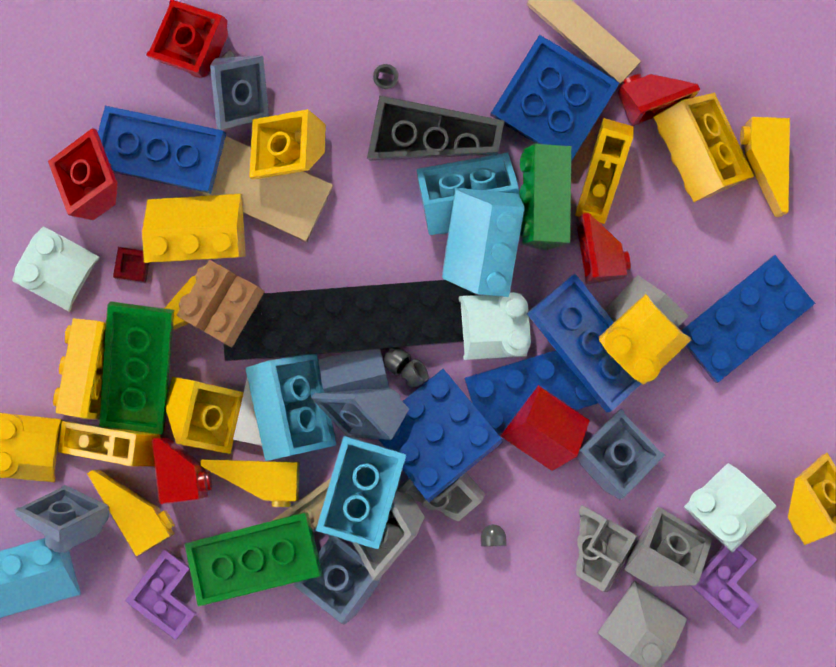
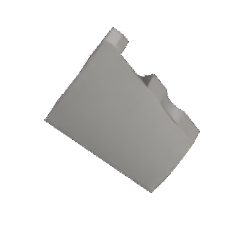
[396,473,485,521]
[576,505,639,592]

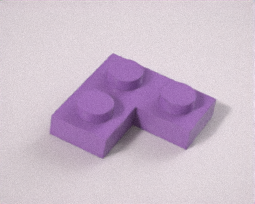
[691,544,760,629]
[125,549,197,640]

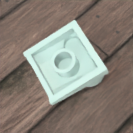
[12,226,100,312]
[459,292,531,360]
[684,463,777,553]

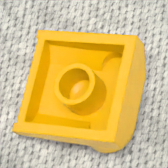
[599,294,691,385]
[0,413,63,482]

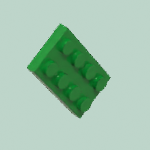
[99,301,174,434]
[184,512,323,607]

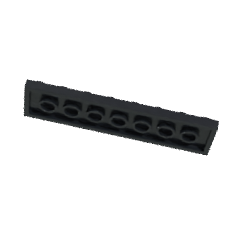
[223,280,475,362]

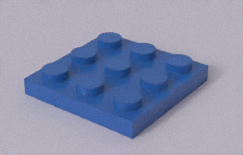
[490,34,620,162]
[378,369,504,502]

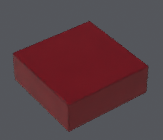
[113,247,149,283]

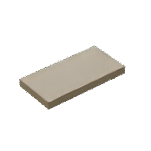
[194,136,333,242]

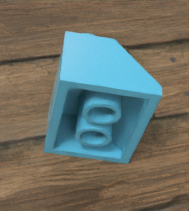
[416,153,519,235]
[442,188,524,297]
[245,354,337,461]
[316,436,406,550]
[0,538,81,618]

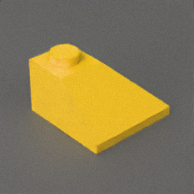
[249,109,326,180]
[165,376,244,454]
[787,453,836,545]

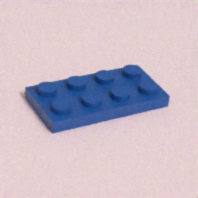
[98,105,227,194]
[681,255,816,383]
[527,273,642,413]
[464,350,598,434]

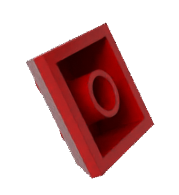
[152,438,212,504]

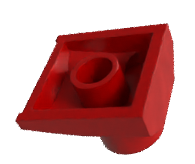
[146,0,228,78]

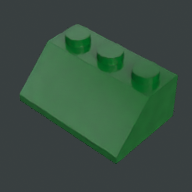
[519,144,571,250]

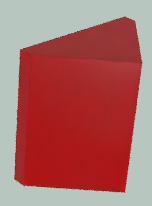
[501,385,590,471]

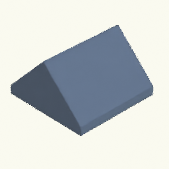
[210,55,269,130]
[318,349,390,392]

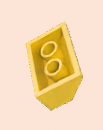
[654,92,754,202]
[142,194,246,263]
[53,318,106,420]

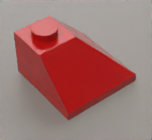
[618,74,700,126]
[48,128,118,220]
[576,213,631,284]

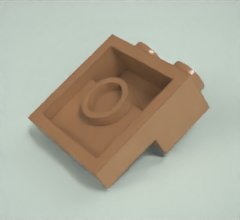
[176,260,265,347]

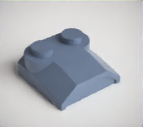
[577,408,665,500]
[15,485,109,553]
[293,535,381,624]

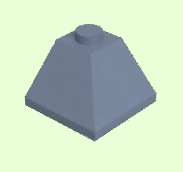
[311,388,409,440]

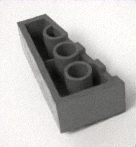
[367,95,505,161]

